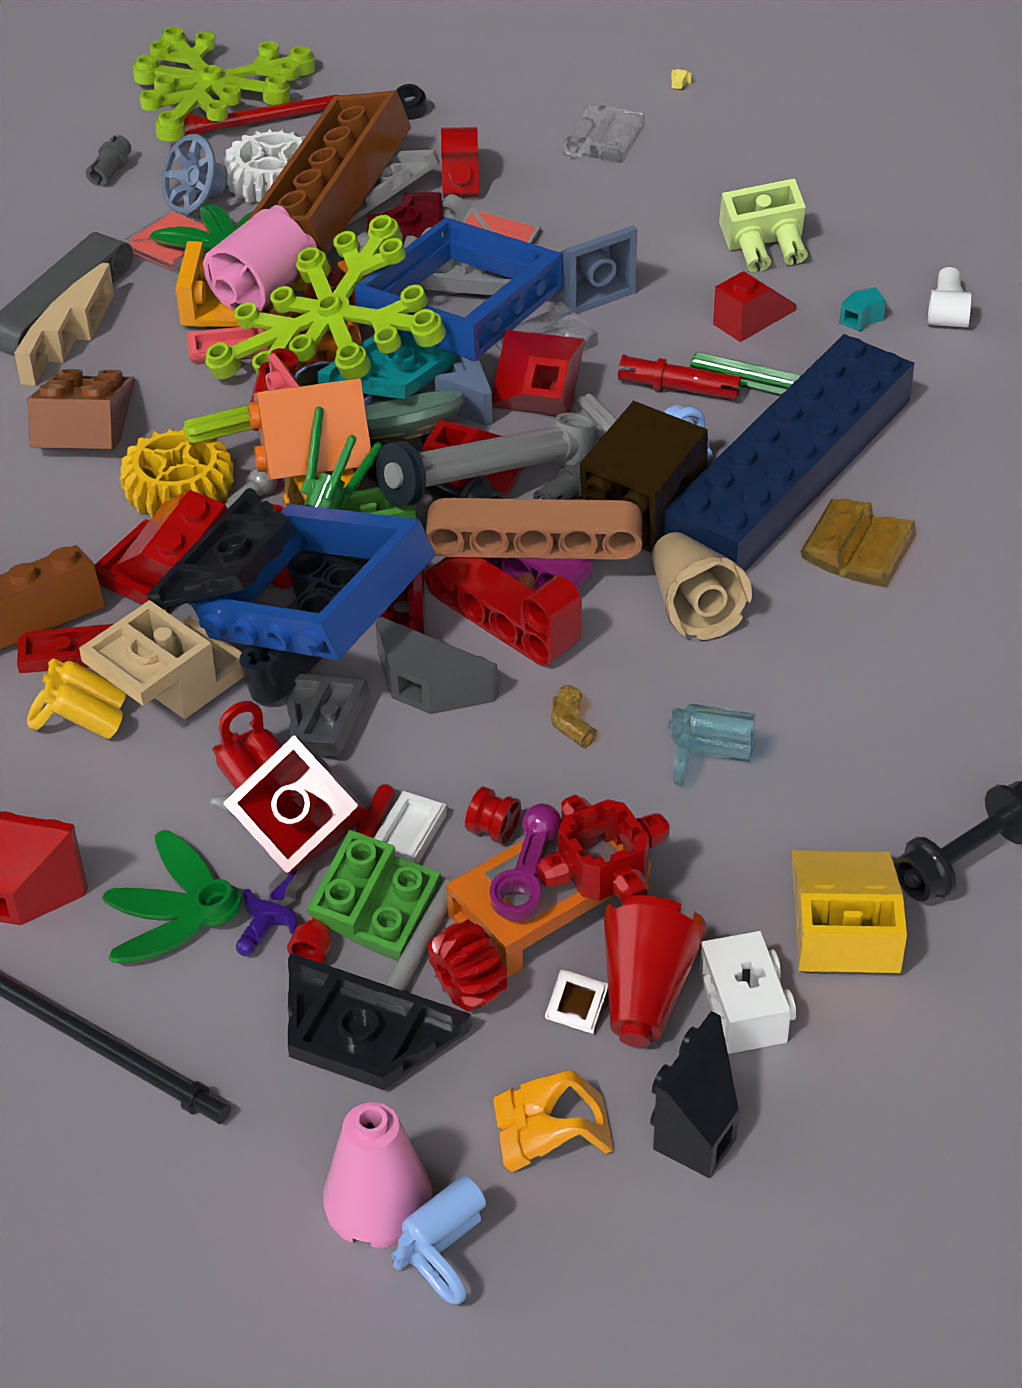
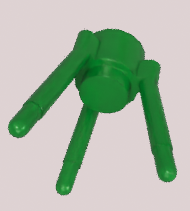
[300,407,383,510]

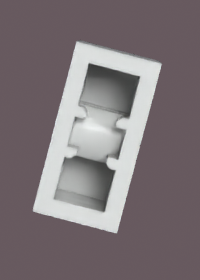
[699,931,796,1054]

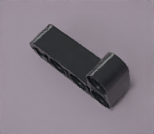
[239,551,361,704]

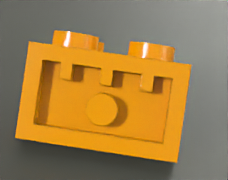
[175,241,262,328]

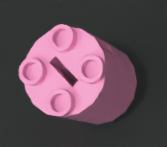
[203,205,317,312]

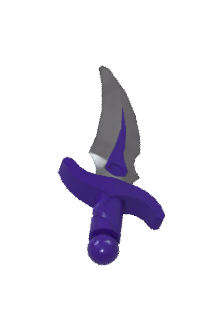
[236,857,317,956]

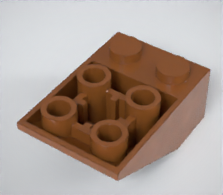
[27,369,135,449]

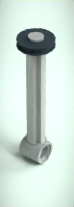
[376,412,597,508]

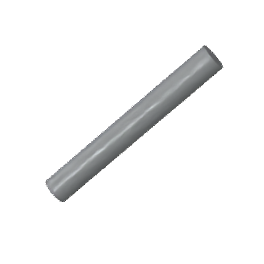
[385,879,452,991]

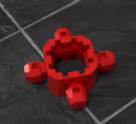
[536,795,670,902]

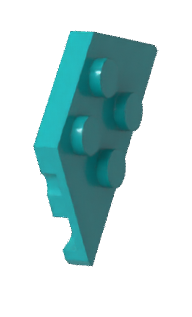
[318,335,456,399]

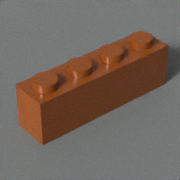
[0,545,105,650]

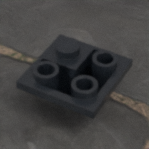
[650,1011,739,1179]

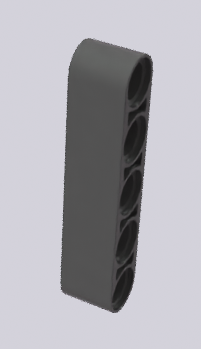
[0,232,133,355]

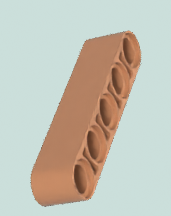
[426,498,642,560]

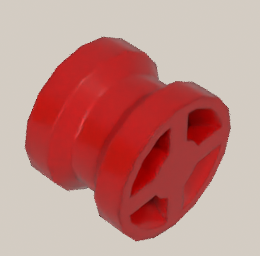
[465,786,521,844]

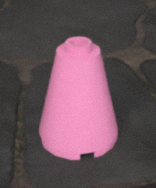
[323,1102,433,1248]

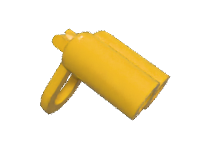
[27,659,126,739]

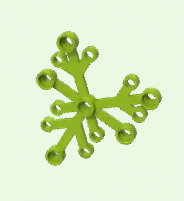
[132,27,315,142]
[205,215,446,380]

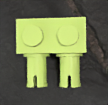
[719,178,808,273]

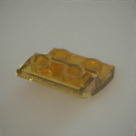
[801,499,917,587]

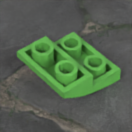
[307,830,441,961]

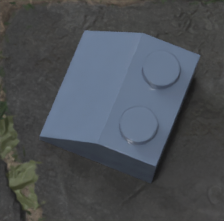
[551,225,637,317]

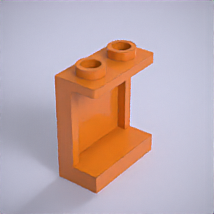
[248,378,373,480]

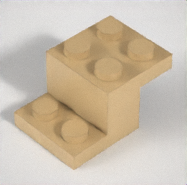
[79,600,244,720]

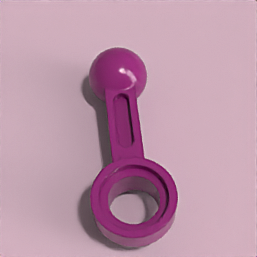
[490,803,562,921]

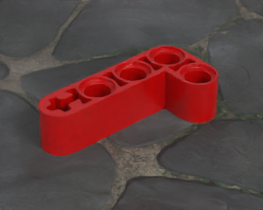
[425,557,582,666]

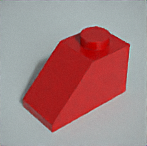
[713,271,796,342]

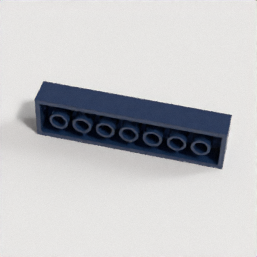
[663,334,915,571]

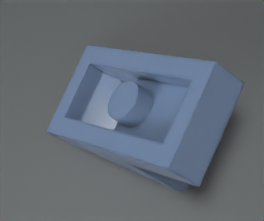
[435,355,492,426]

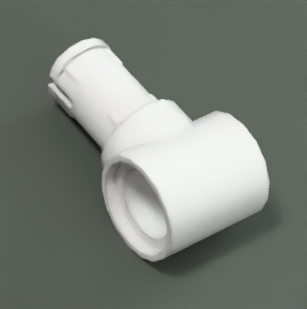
[928,267,971,327]

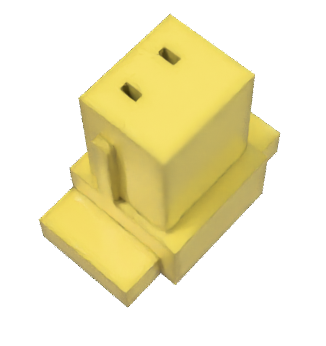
[671,69,692,89]

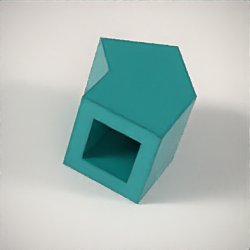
[839,287,886,332]

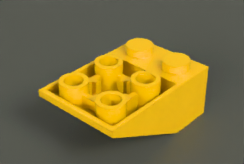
[791,850,907,973]

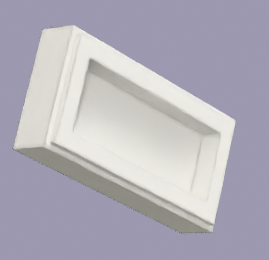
[374,791,447,864]

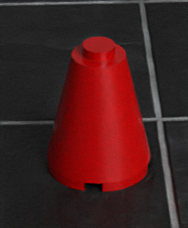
[604,895,706,1047]

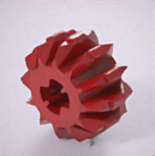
[428,919,507,1012]

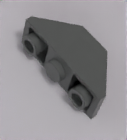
[376,617,498,714]

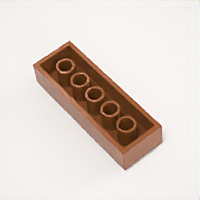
[245,90,411,256]

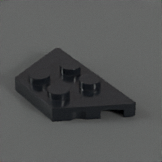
[146,488,296,609]
[288,953,471,1090]

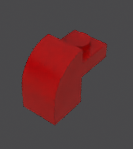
[441,126,479,198]

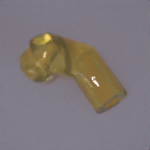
[550,685,597,748]

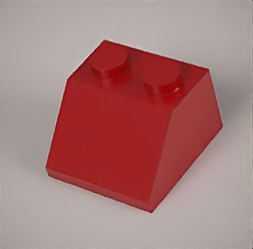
[115,489,227,586]
[223,736,371,874]

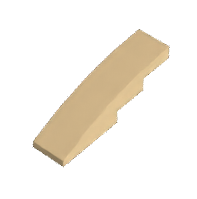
[14,263,114,386]

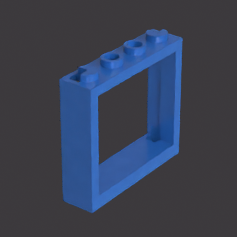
[354,217,563,361]
[191,504,435,660]

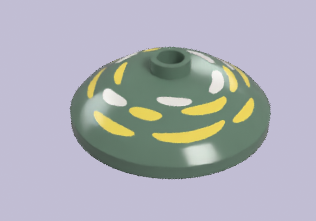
[365,390,464,447]

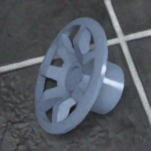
[162,134,227,215]

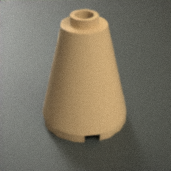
[652,532,752,640]

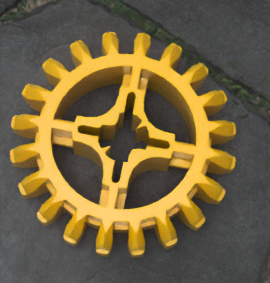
[120,428,234,518]

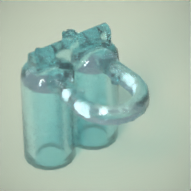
[668,704,756,786]

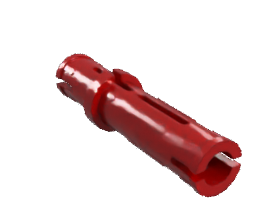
[618,354,742,401]

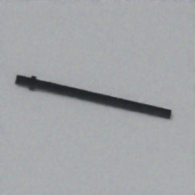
[0,973,231,1124]

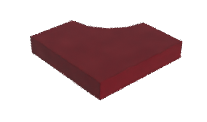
[367,192,442,245]

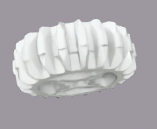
[223,129,306,204]

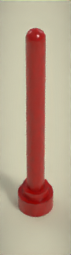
[184,94,339,136]
[287,784,395,963]

